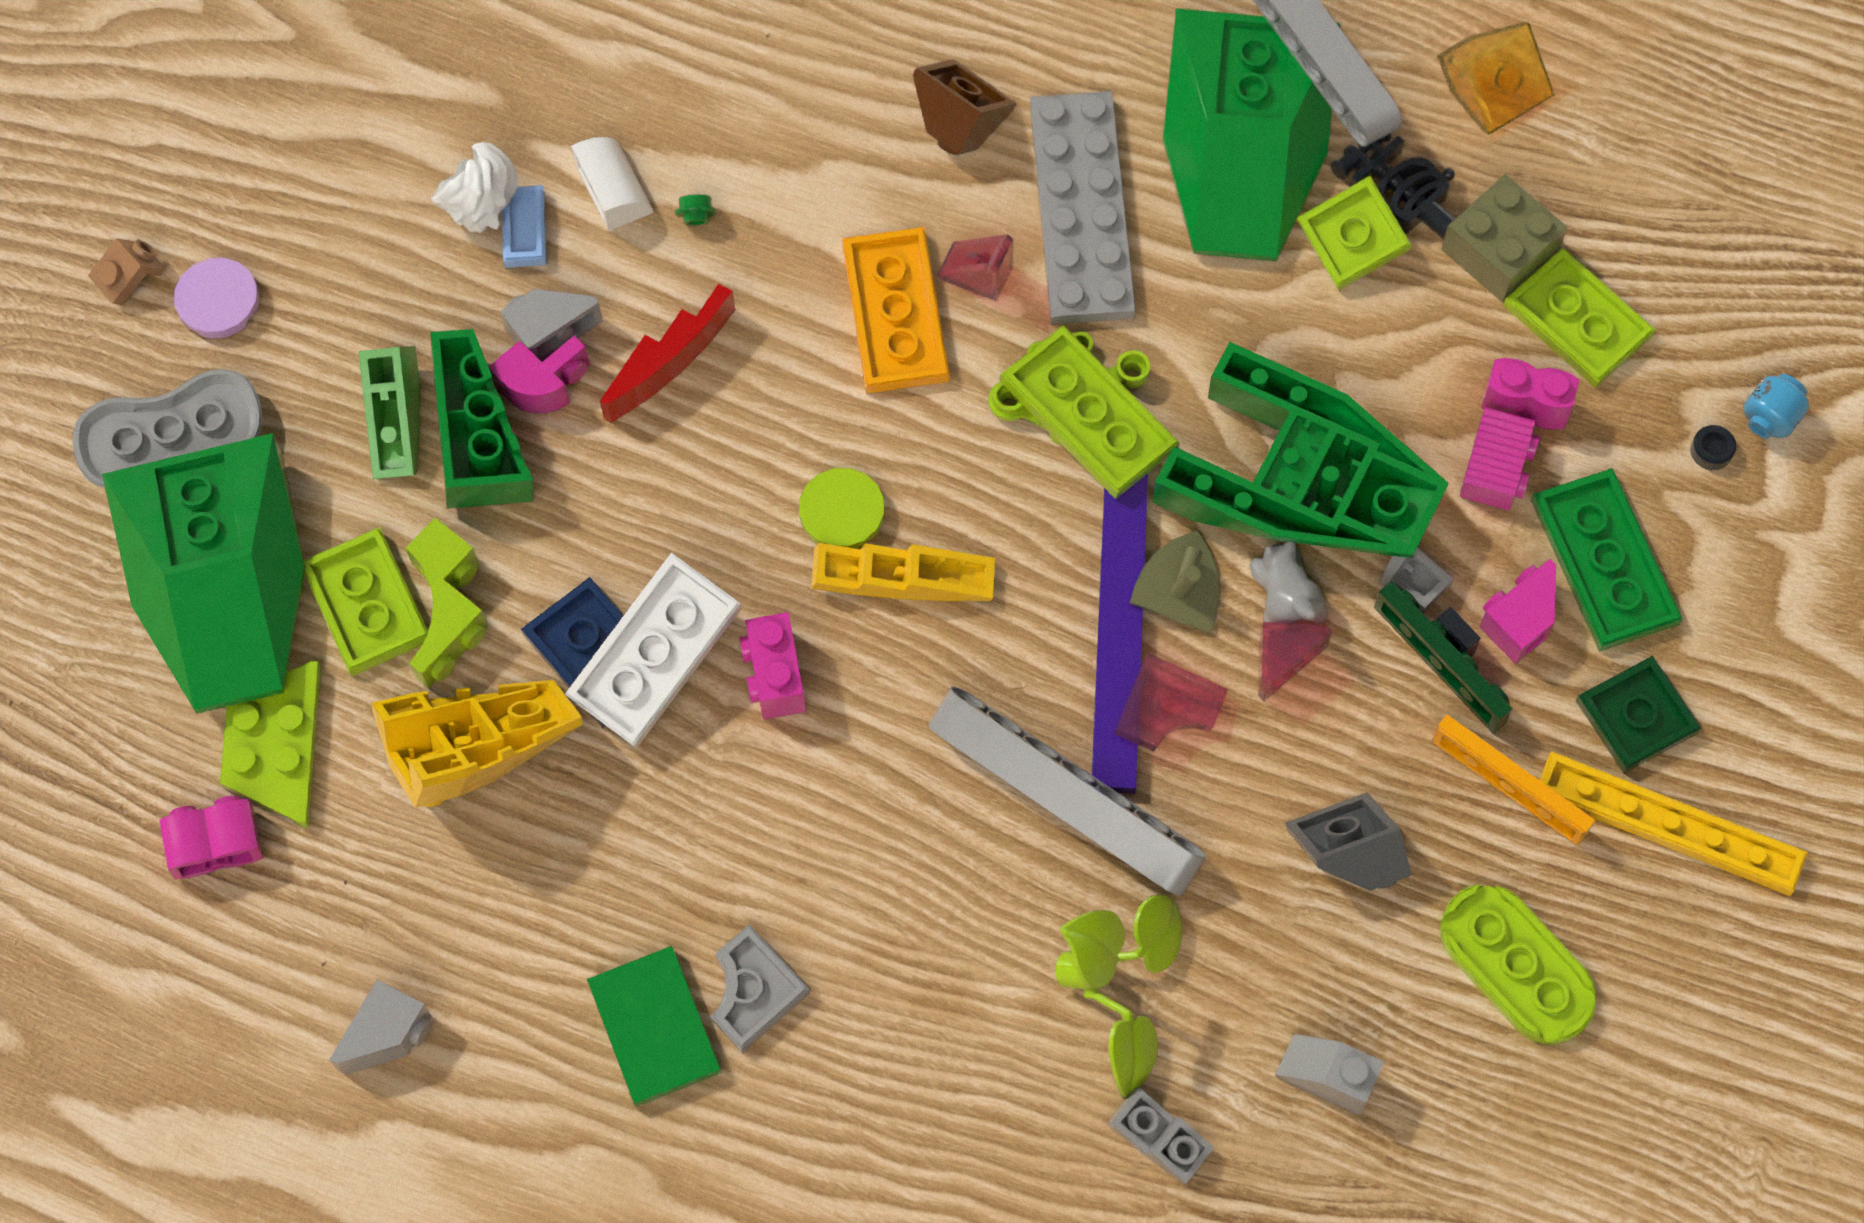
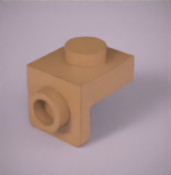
[88,238,165,305]

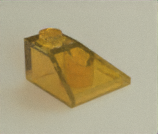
[1437,22,1555,135]

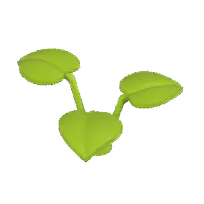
[1055,895,1182,1098]

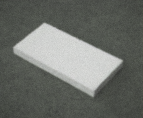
[565,553,743,748]

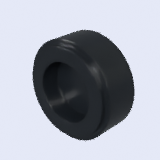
[1690,425,1736,470]

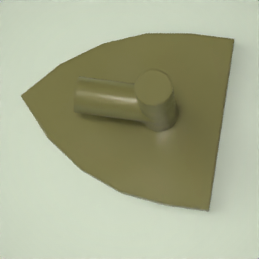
[1129,530,1220,635]

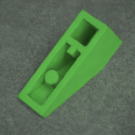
[358,346,420,479]

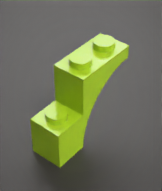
[405,517,488,689]

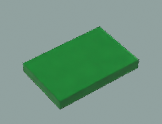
[587,946,721,1107]

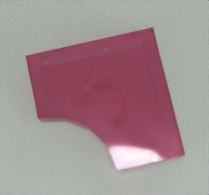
[1114,653,1228,751]

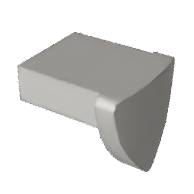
[1380,547,1453,614]

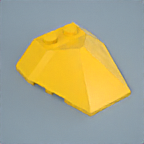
[372,680,583,808]

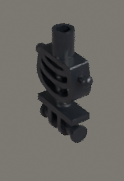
[1330,133,1456,240]

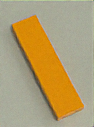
[1432,714,1595,846]

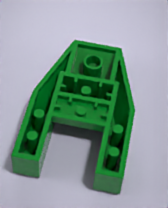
[1152,341,1449,559]

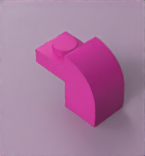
[489,336,590,414]

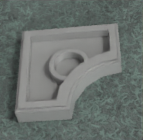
[711,925,810,1053]

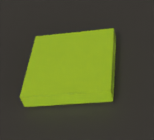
[1297,176,1412,291]

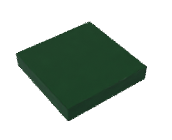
[1576,656,1702,774]

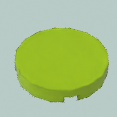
[799,468,884,549]

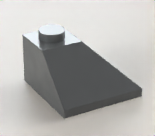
[1285,793,1411,891]

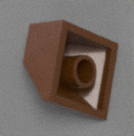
[913,59,1017,155]

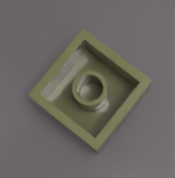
[1441,174,1568,303]

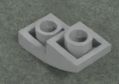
[1107,1087,1214,1184]

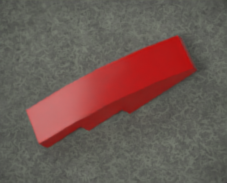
[600,283,736,423]

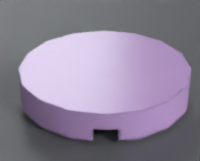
[174,258,260,339]

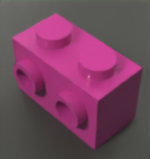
[739,612,806,720]

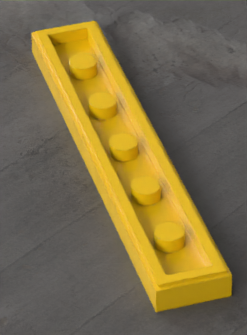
[1539,751,1808,896]

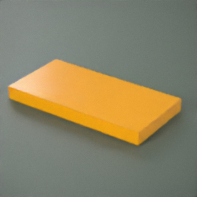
[842,227,950,394]

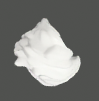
[430,142,518,233]

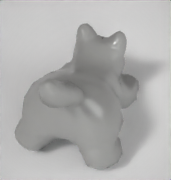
[1249,542,1328,634]

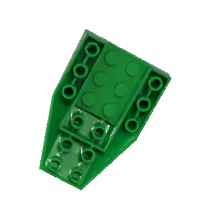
[1162,8,1341,262]
[102,433,305,714]

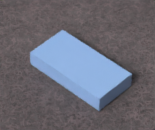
[502,185,547,268]

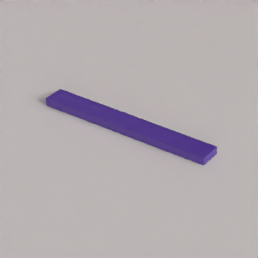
[1091,474,1148,794]

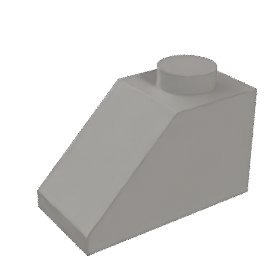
[500,289,603,362]
[329,980,432,1075]
[1275,1034,1384,1116]

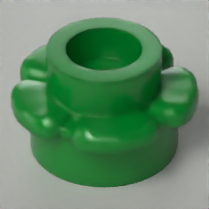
[675,194,716,226]

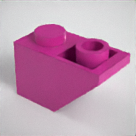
[1480,559,1556,665]

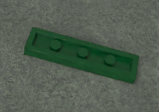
[1374,581,1513,734]

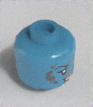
[1743,374,1809,439]

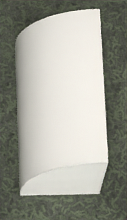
[571,137,654,232]

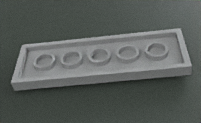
[1030,91,1135,324]

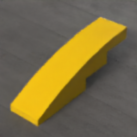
[811,543,995,601]

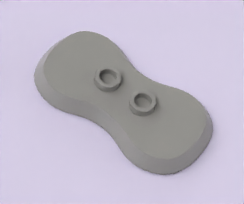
[73,369,262,487]

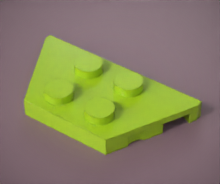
[220,661,321,828]

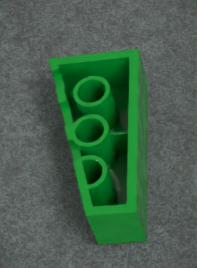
[430,329,533,509]

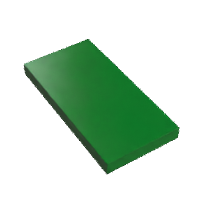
[1531,468,1683,652]

